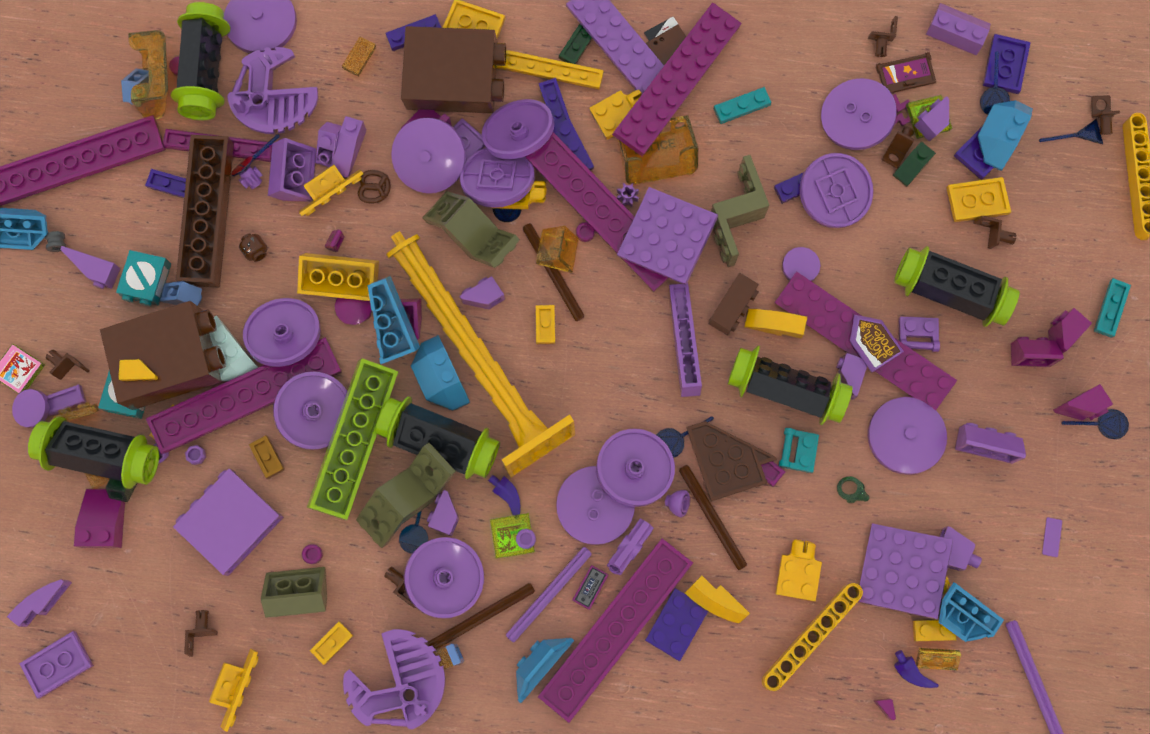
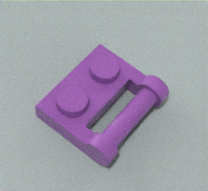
[899,317,940,352]

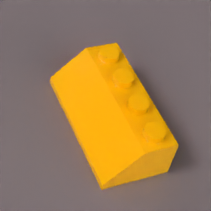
[297,253,379,301]

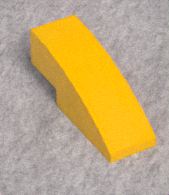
[744,309,807,339]
[685,575,750,624]

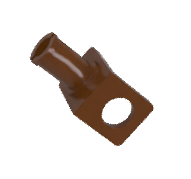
[868,16,898,57]
[1091,95,1120,135]
[882,127,914,168]
[974,216,1017,249]
[46,350,90,380]
[384,567,416,608]
[184,610,218,657]

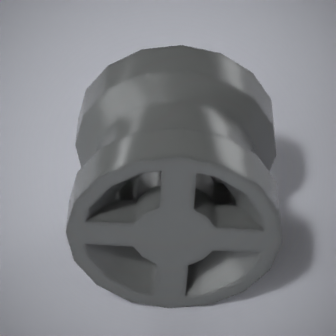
[45,231,66,252]

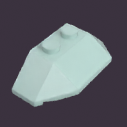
[209,315,258,382]

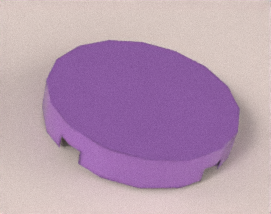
[782,247,821,281]
[12,389,50,428]

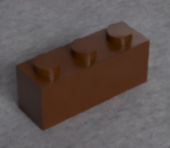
[708,273,759,336]

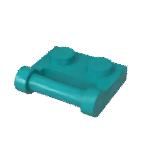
[778,428,819,473]

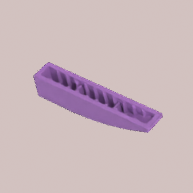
[669,283,702,397]

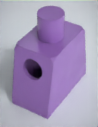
[939,526,982,571]

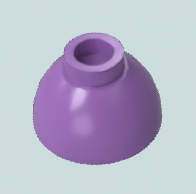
[665,490,690,517]

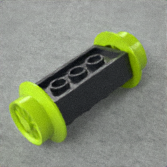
[171,2,230,120]
[894,246,1020,327]
[728,345,853,425]
[376,396,500,480]
[28,417,159,489]

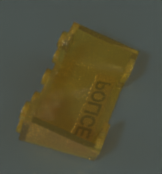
[128,30,168,119]
[617,115,699,185]

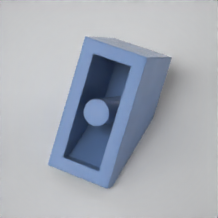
[121,68,154,105]
[160,281,202,306]

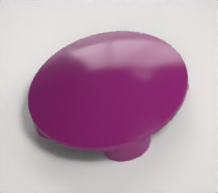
[335,298,372,325]

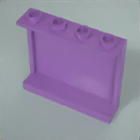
[173,469,284,576]

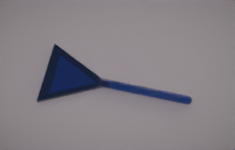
[1039,118,1103,145]

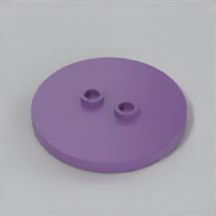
[821,78,897,150]
[460,148,535,208]
[800,153,873,228]
[556,466,635,545]

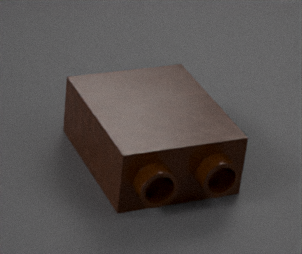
[401,26,506,113]
[100,301,226,410]

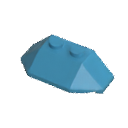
[977,100,1033,171]
[0,208,48,250]
[411,335,470,411]
[938,582,1004,642]
[516,638,574,703]

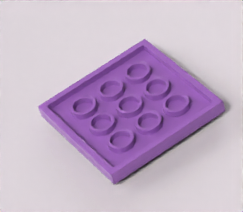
[617,187,718,285]
[858,524,953,620]

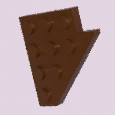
[686,421,777,502]

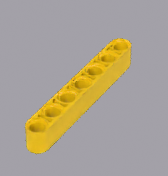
[1122,113,1150,240]
[762,583,863,691]

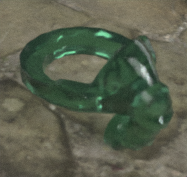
[837,476,870,503]

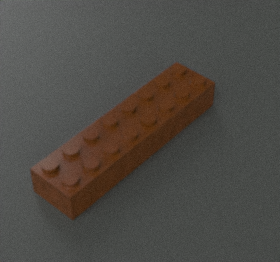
[176,135,234,288]

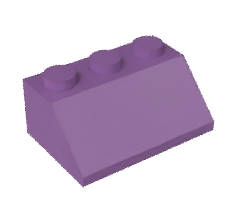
[926,3,990,55]
[268,138,316,202]
[955,423,1026,464]

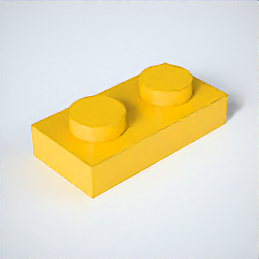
[536,305,555,344]
[913,620,956,641]
[310,621,354,665]

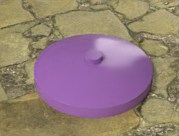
[224,0,297,53]
[482,99,554,159]
[391,118,466,193]
[243,298,321,367]
[273,372,347,450]
[868,397,947,475]
[596,429,675,507]
[404,537,484,618]

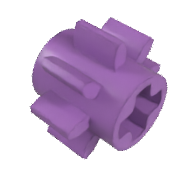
[239,166,262,189]
[617,183,639,207]

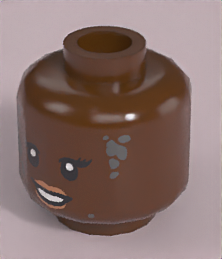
[239,233,268,262]

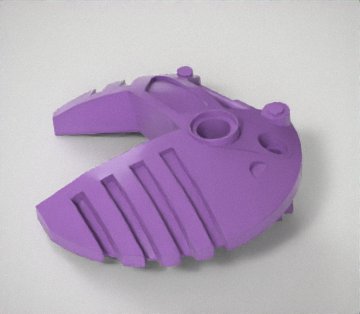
[227,47,318,134]
[343,629,445,729]

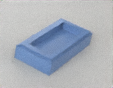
[446,644,464,666]

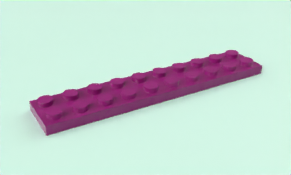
[612,2,742,157]
[0,115,165,206]
[525,132,668,292]
[775,271,957,410]
[146,337,342,454]
[538,538,693,723]

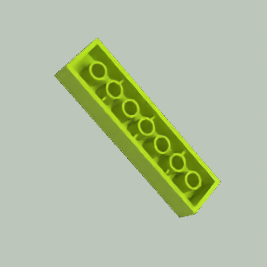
[307,358,398,520]

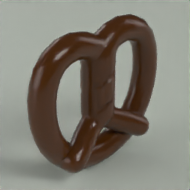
[358,170,391,204]

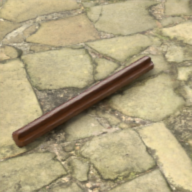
[523,223,584,321]
[679,465,747,570]
[428,583,535,650]

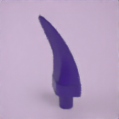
[488,475,521,519]
[894,650,939,688]

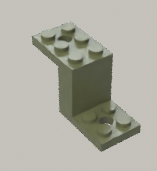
[710,155,769,267]
[423,191,520,268]
[356,443,456,548]

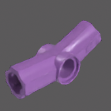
[607,518,654,575]

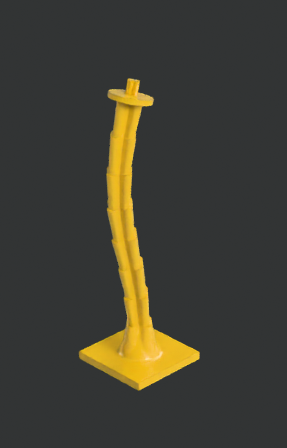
[386,231,575,478]

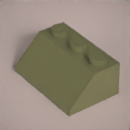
[261,567,327,618]

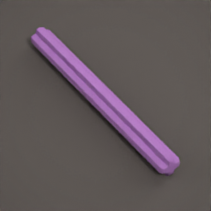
[506,547,592,642]
[1006,620,1064,734]

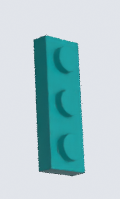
[713,87,772,124]
[1094,278,1131,338]

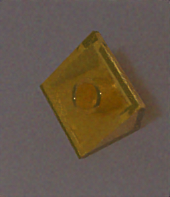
[536,226,579,273]

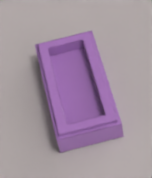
[47,384,86,416]

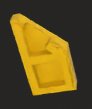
[119,359,158,381]

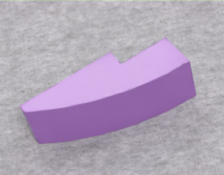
[7,579,72,627]

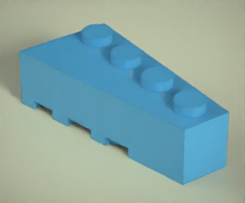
[367,276,420,365]

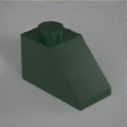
[893,141,936,187]

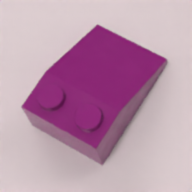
[74,489,126,548]

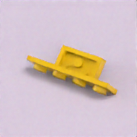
[299,164,363,216]
[209,648,259,732]

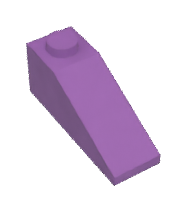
[332,116,366,178]
[60,246,120,289]

